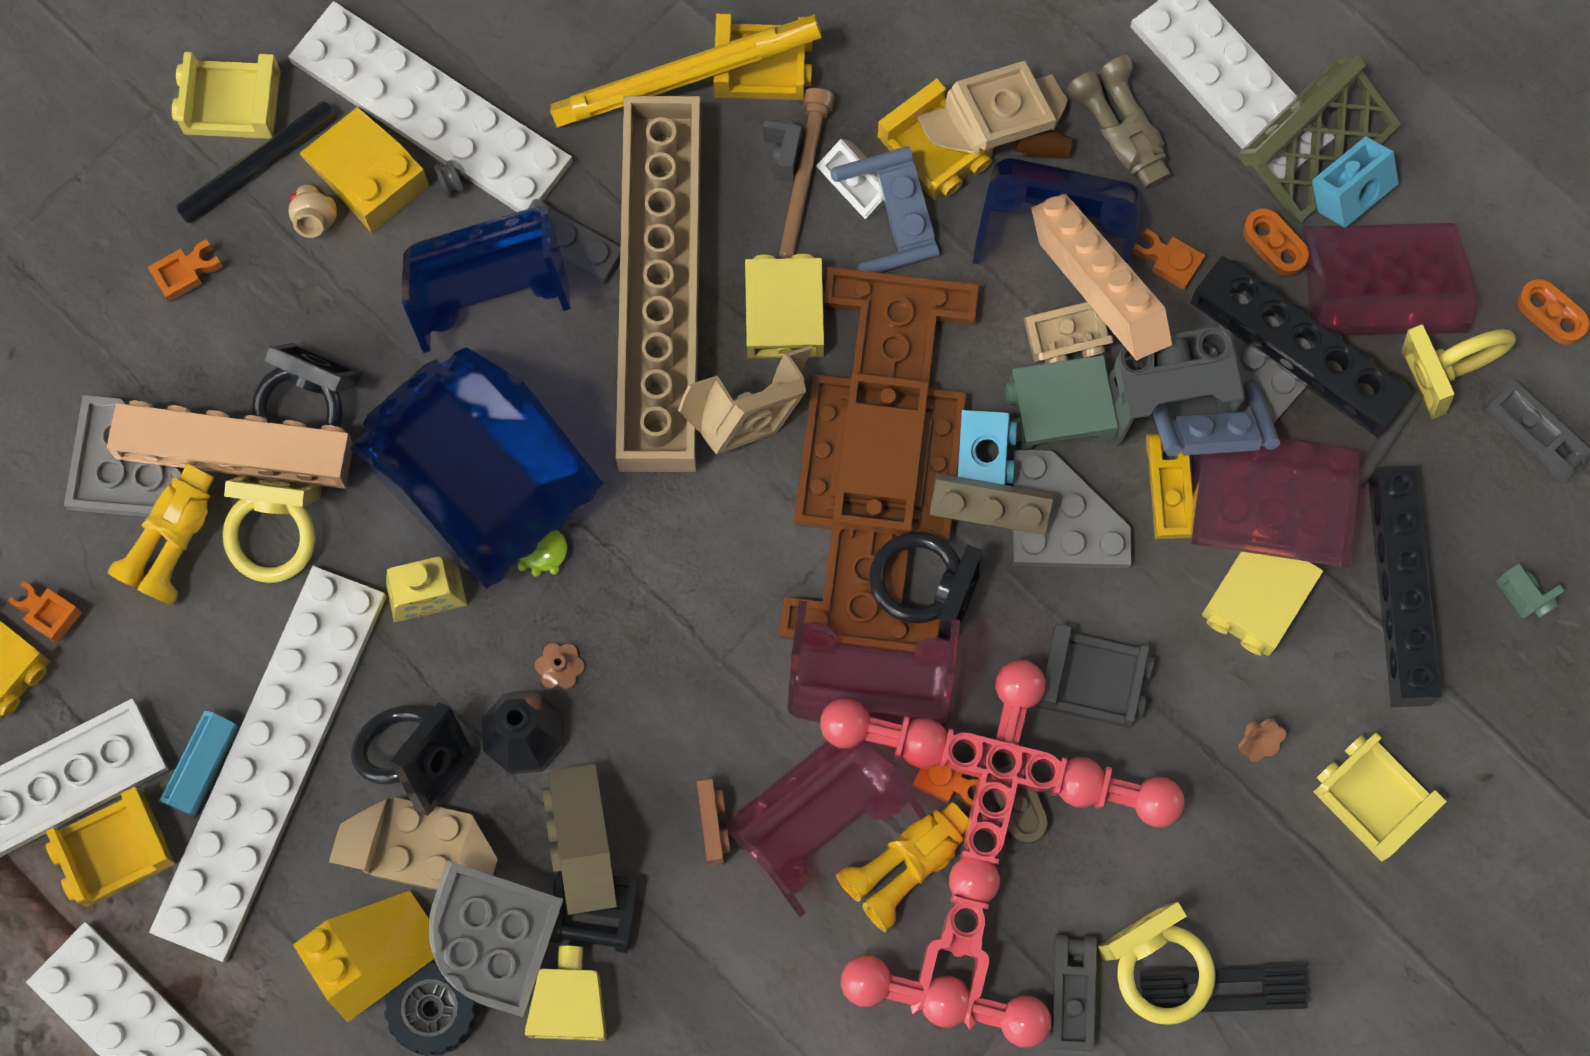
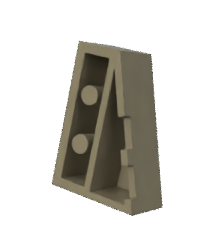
[542,764,617,915]

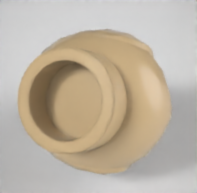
[288,184,337,238]

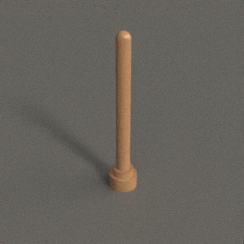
[779,88,835,259]

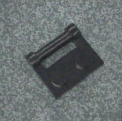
[549,871,639,953]

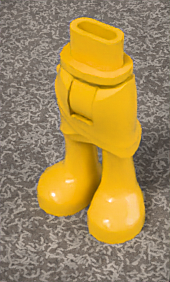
[107,464,215,606]
[836,802,969,933]

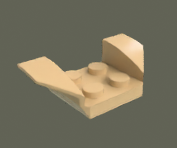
[917,61,1068,154]
[678,345,814,454]
[329,797,498,891]

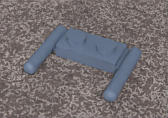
[830,146,939,273]
[1152,380,1280,456]

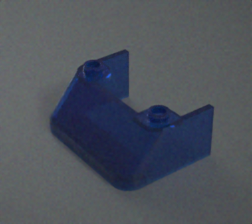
[972,158,1140,265]
[401,207,571,353]

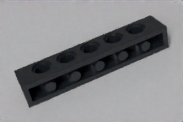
[1190,255,1413,438]
[1368,466,1442,708]

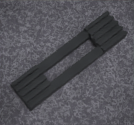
[1139,966,1308,1013]

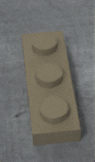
[929,473,1053,535]

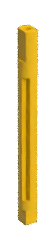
[550,14,822,128]

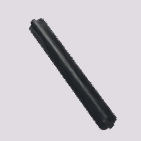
[176,101,336,223]

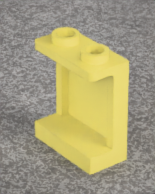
[172,52,281,139]
[745,254,824,359]
[1202,529,1323,656]
[1313,732,1447,862]

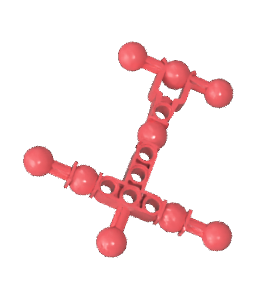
[820,659,1185,1048]

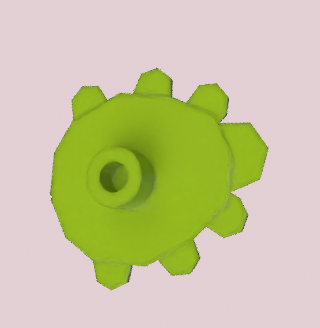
[510,522,567,577]

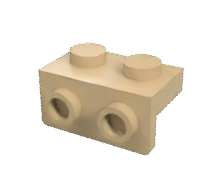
[1023,302,1114,364]

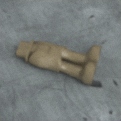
[1066,55,1171,189]

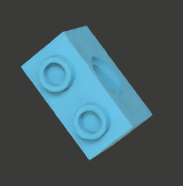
[1312,136,1399,228]
[958,410,1017,485]

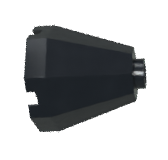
[482,691,564,774]

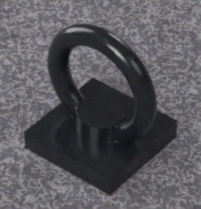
[252,343,362,427]
[869,532,982,642]
[351,702,476,816]

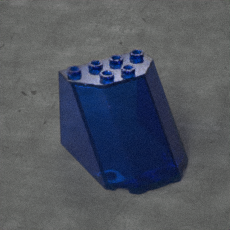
[351,347,604,589]

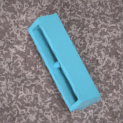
[159,711,239,818]

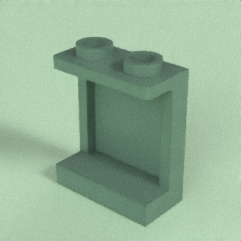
[1004,355,1118,450]

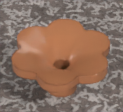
[535,643,585,690]
[1238,719,1286,762]

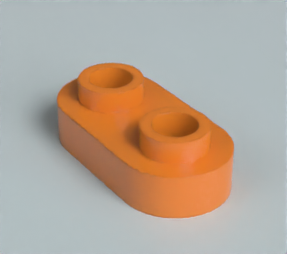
[1243,208,1309,277]
[1517,279,1589,345]

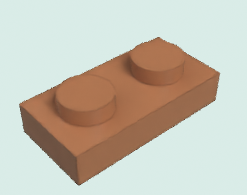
[697,779,731,867]

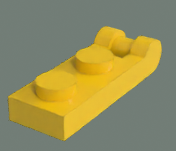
[1146,433,1196,539]

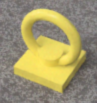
[1401,324,1516,419]
[223,476,322,583]
[1097,902,1215,1025]

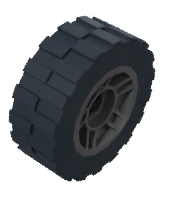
[384,963,478,1056]

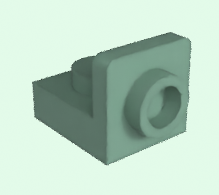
[1496,564,1565,620]

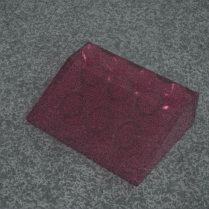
[1303,223,1477,336]
[1191,438,1359,568]

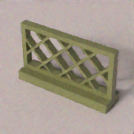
[1237,54,1401,223]

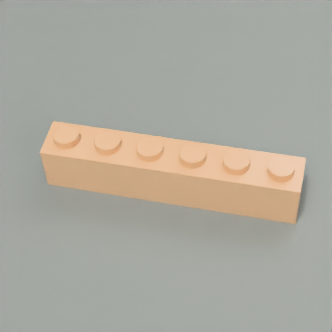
[1031,193,1172,360]
[106,400,354,489]

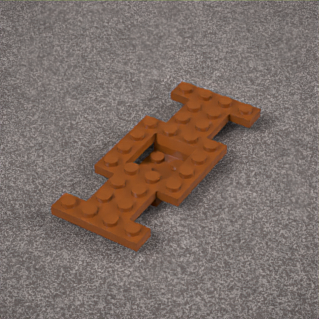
[779,267,979,658]

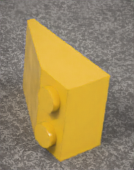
[300,107,429,233]
[293,891,434,1023]

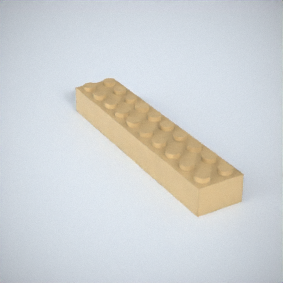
[616,96,701,472]

